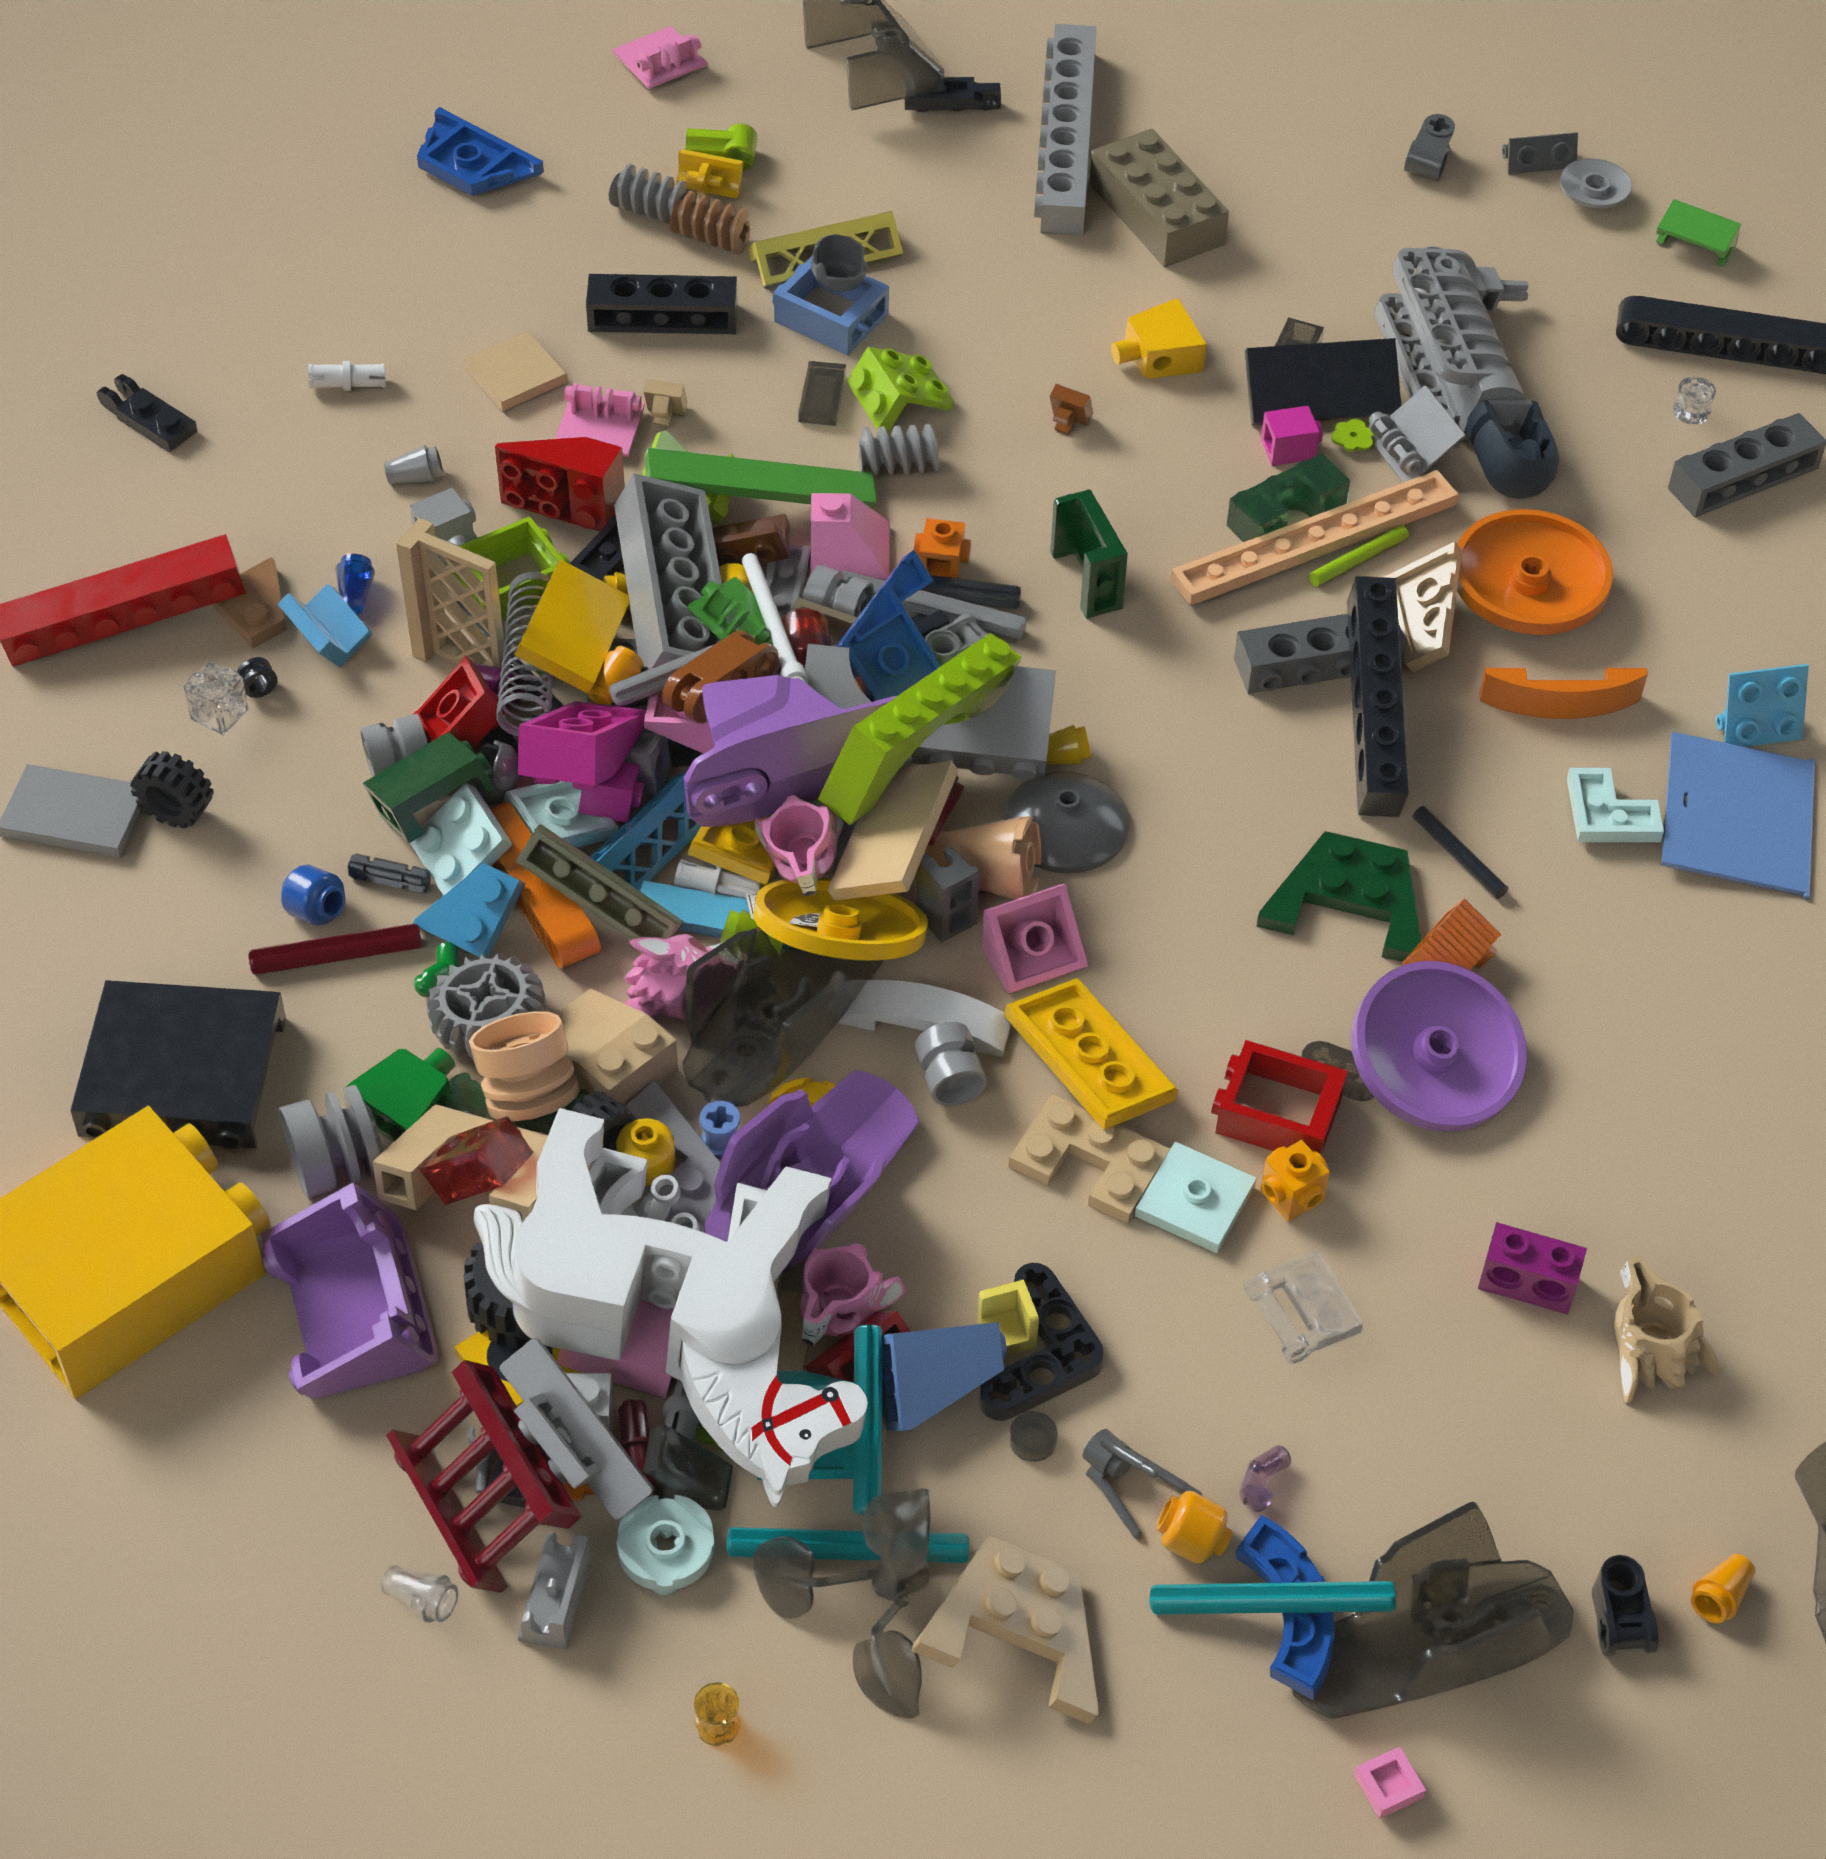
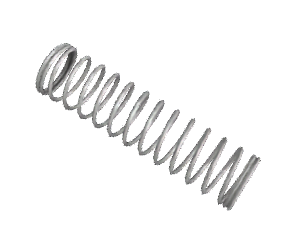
[496,572,554,737]

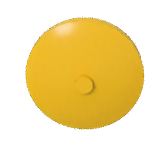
[753,878,928,960]

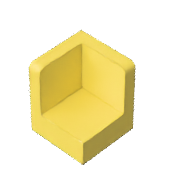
[977,1280,1039,1355]

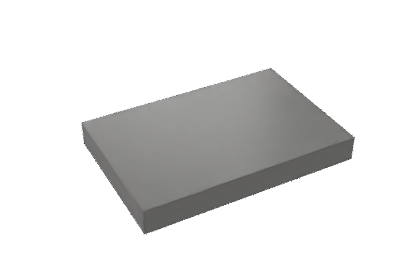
[0,764,143,858]

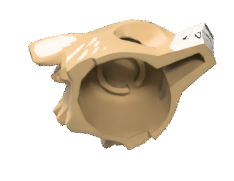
[1614,1256,1719,1403]

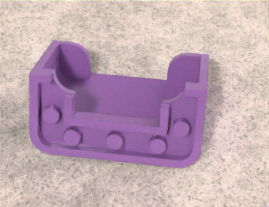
[260,1182,439,1399]

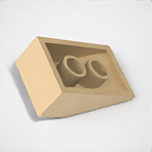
[556,989,678,1106]

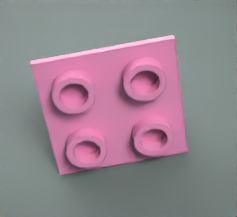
[612,26,707,89]
[555,383,645,457]

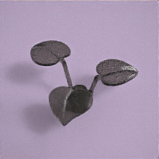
[753,1488,930,1718]

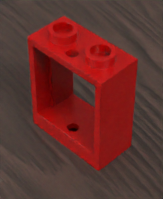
[1211,1040,1348,1156]

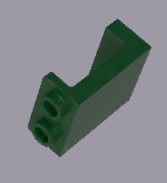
[1050,489,1128,619]
[363,732,495,843]

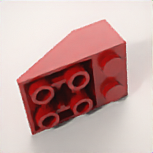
[495,437,625,532]

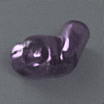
[1239,1445,1291,1512]

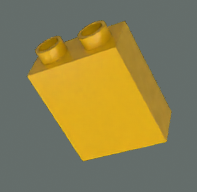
[0,1105,271,1400]

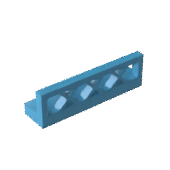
[590,771,701,891]

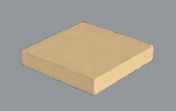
[463,331,567,412]

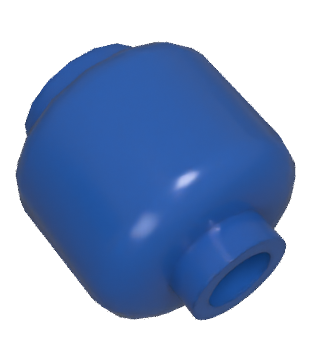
[281,864,346,926]

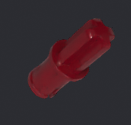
[618,1399,657,1491]

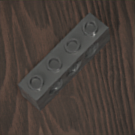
[1668,413,1826,518]
[1234,614,1406,694]

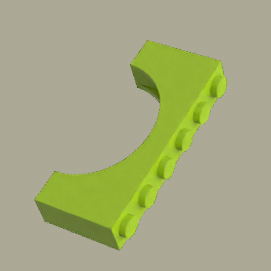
[818,633,1022,825]

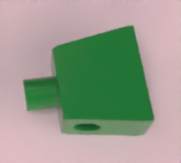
[346,1048,456,1142]

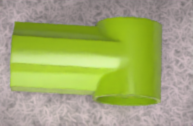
[685,123,758,171]

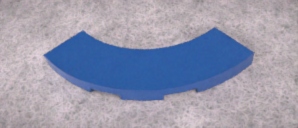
[1236,1515,1334,1700]

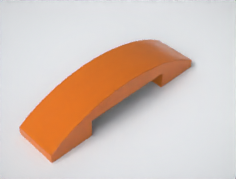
[1479,668,1648,719]

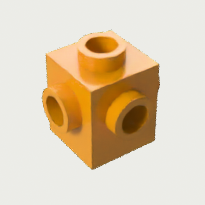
[1260,1140,1330,1222]

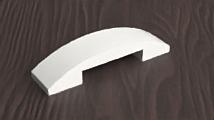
[833,980,1012,1057]

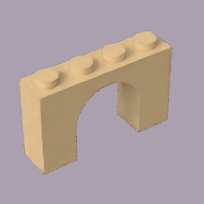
[373,1104,591,1221]

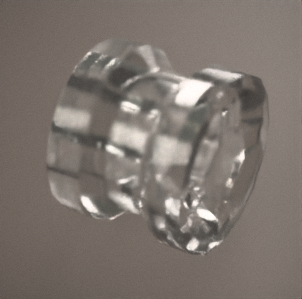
[1673,376,1716,424]

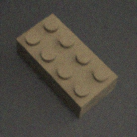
[1089,128,1229,267]

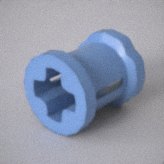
[700,1101,740,1159]

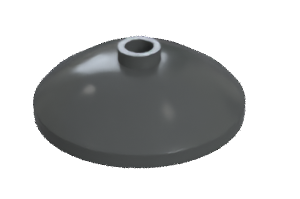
[1003,771,1129,873]

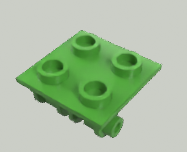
[687,577,792,645]

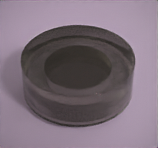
[1009,1411,1058,1462]

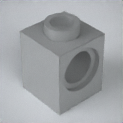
[624,729,672,795]

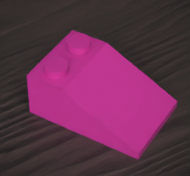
[518,701,646,790]

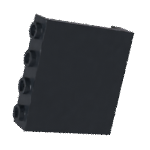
[70,980,286,1149]

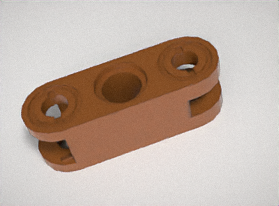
[662,630,779,724]

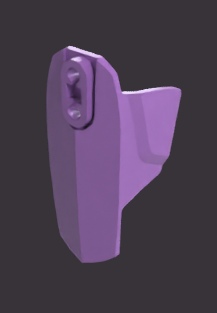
[684,675,897,827]
[703,1070,919,1275]

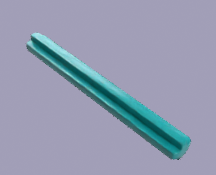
[726,1527,969,1563]
[1149,1581,1397,1614]

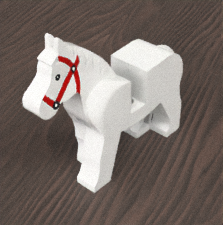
[474,1108,868,1508]

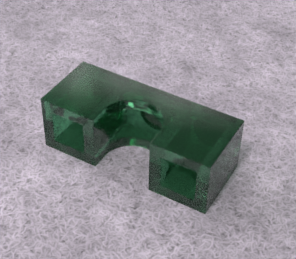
[1226,453,1351,542]

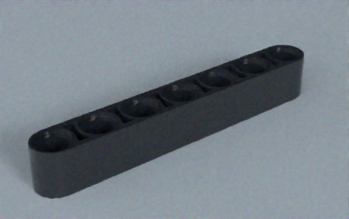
[1616,296,1826,374]

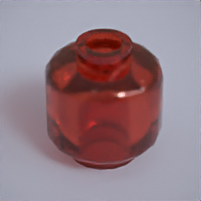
[781,608,832,669]

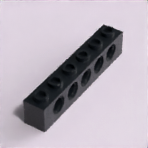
[1347,576,1409,817]

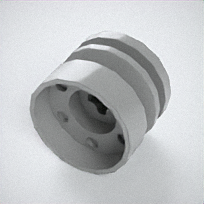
[279,1085,382,1199]

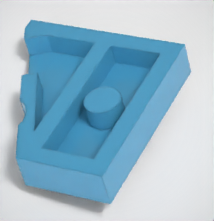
[413,863,526,959]

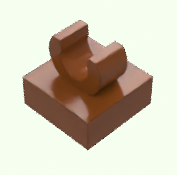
[1049,384,1093,435]

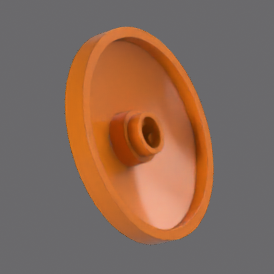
[1457,509,1613,635]

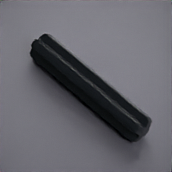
[921,575,1021,609]

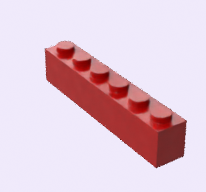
[0,534,246,667]

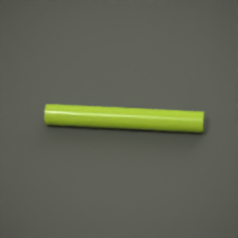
[1309,525,1409,587]

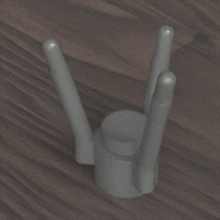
[1082,1429,1202,1539]

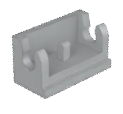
[518,1532,591,1650]

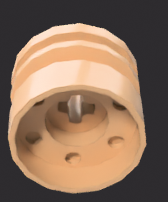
[469,1011,580,1122]

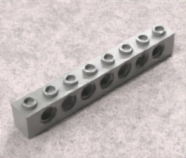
[1034,24,1097,235]

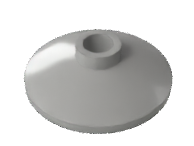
[1560,158,1632,208]

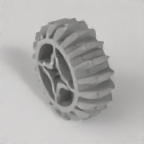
[427,952,547,1061]

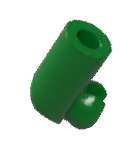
[414,942,459,997]

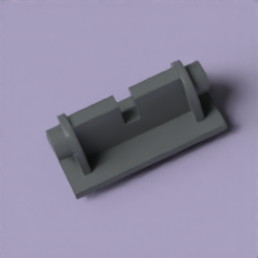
[1502,132,1578,174]

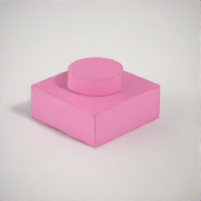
[1354,1747,1426,1819]

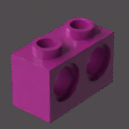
[1478,1222,1587,1315]

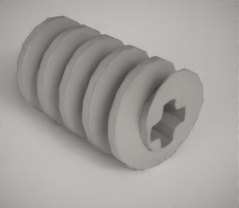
[608,163,688,224]
[859,424,939,475]

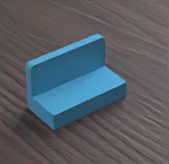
[278,584,372,667]

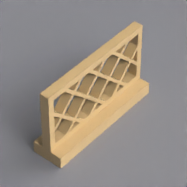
[396,517,504,667]

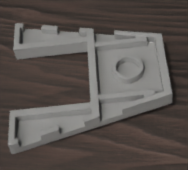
[625,1081,721,1233]

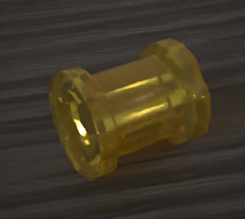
[693,1682,740,1746]

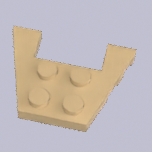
[912,1535,1099,1724]

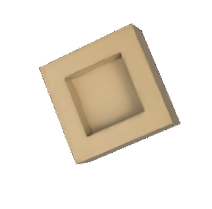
[644,379,688,427]

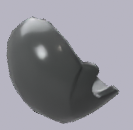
[811,234,868,292]
[467,740,521,804]

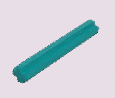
[853,1324,883,1516]

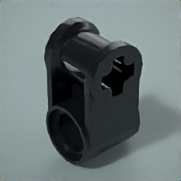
[1592,1555,1659,1656]

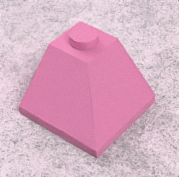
[811,493,889,581]

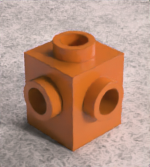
[914,518,972,578]

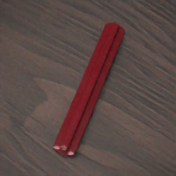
[248,923,422,975]

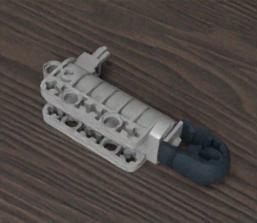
[1374,246,1560,499]

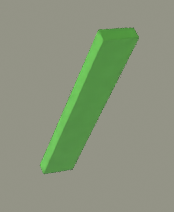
[644,448,877,510]

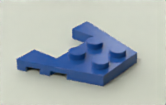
[836,550,941,702]

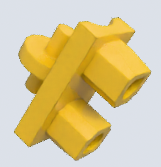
[676,149,743,199]

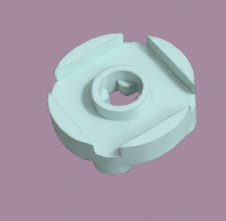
[616,1495,715,1596]

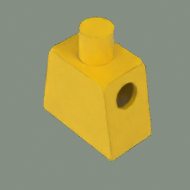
[1111,298,1206,379]

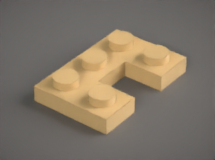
[1008,1093,1170,1224]

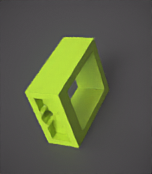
[447,516,571,621]

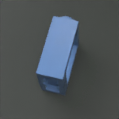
[772,256,889,355]

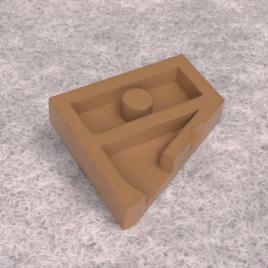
[212,557,287,648]

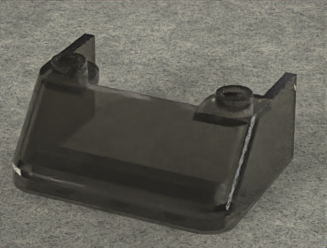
[802,0,945,111]

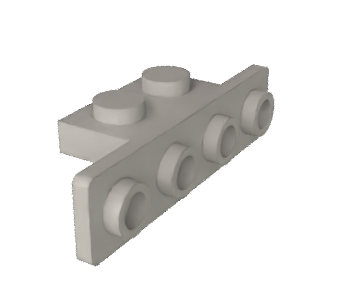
[500,1338,654,1520]

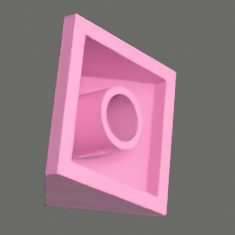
[982,884,1088,993]

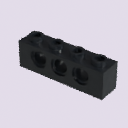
[586,274,738,335]

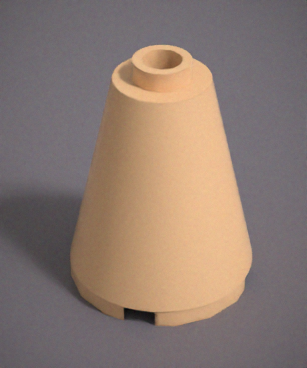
[924,816,1041,900]

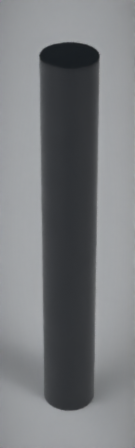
[1412,806,1508,899]

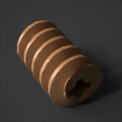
[669,190,750,255]

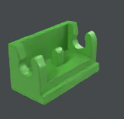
[1656,199,1741,267]

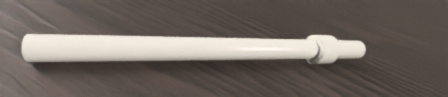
[742,553,808,683]

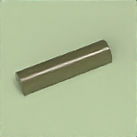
[515,824,684,940]

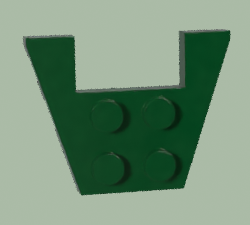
[1256,831,1421,962]

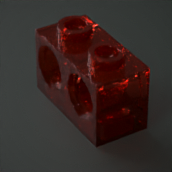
[419,1116,534,1205]

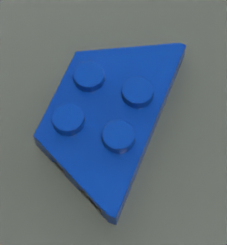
[417,107,544,196]

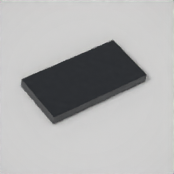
[1245,338,1402,425]

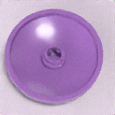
[1351,961,1527,1132]

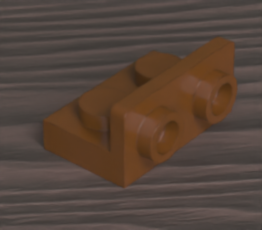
[712,514,790,566]

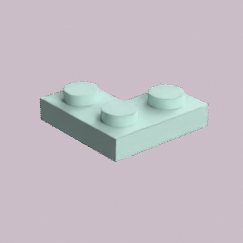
[1567,768,1664,842]

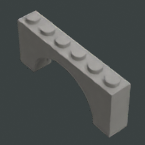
[805,644,1056,780]

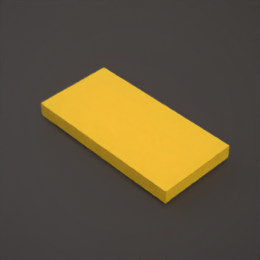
[514,559,629,694]
[1004,978,1178,1130]

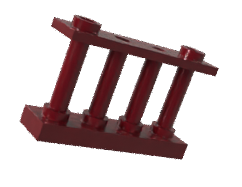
[386,1360,582,1593]

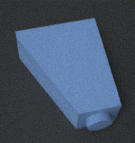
[882,1322,1007,1431]

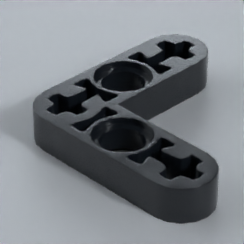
[979,1262,1104,1421]

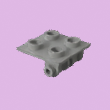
[1369,385,1466,482]

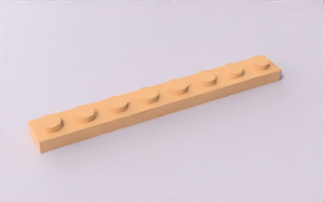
[1170,470,1459,606]

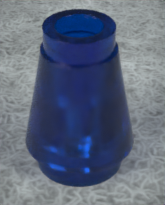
[335,554,375,615]

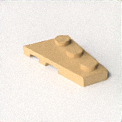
[1385,542,1462,672]

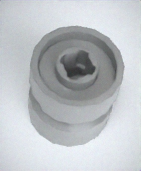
[802,565,874,617]
[360,714,428,777]
[915,1022,987,1106]

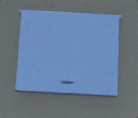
[1661,731,1815,900]

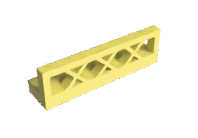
[748,211,903,287]

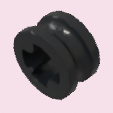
[236,657,278,698]

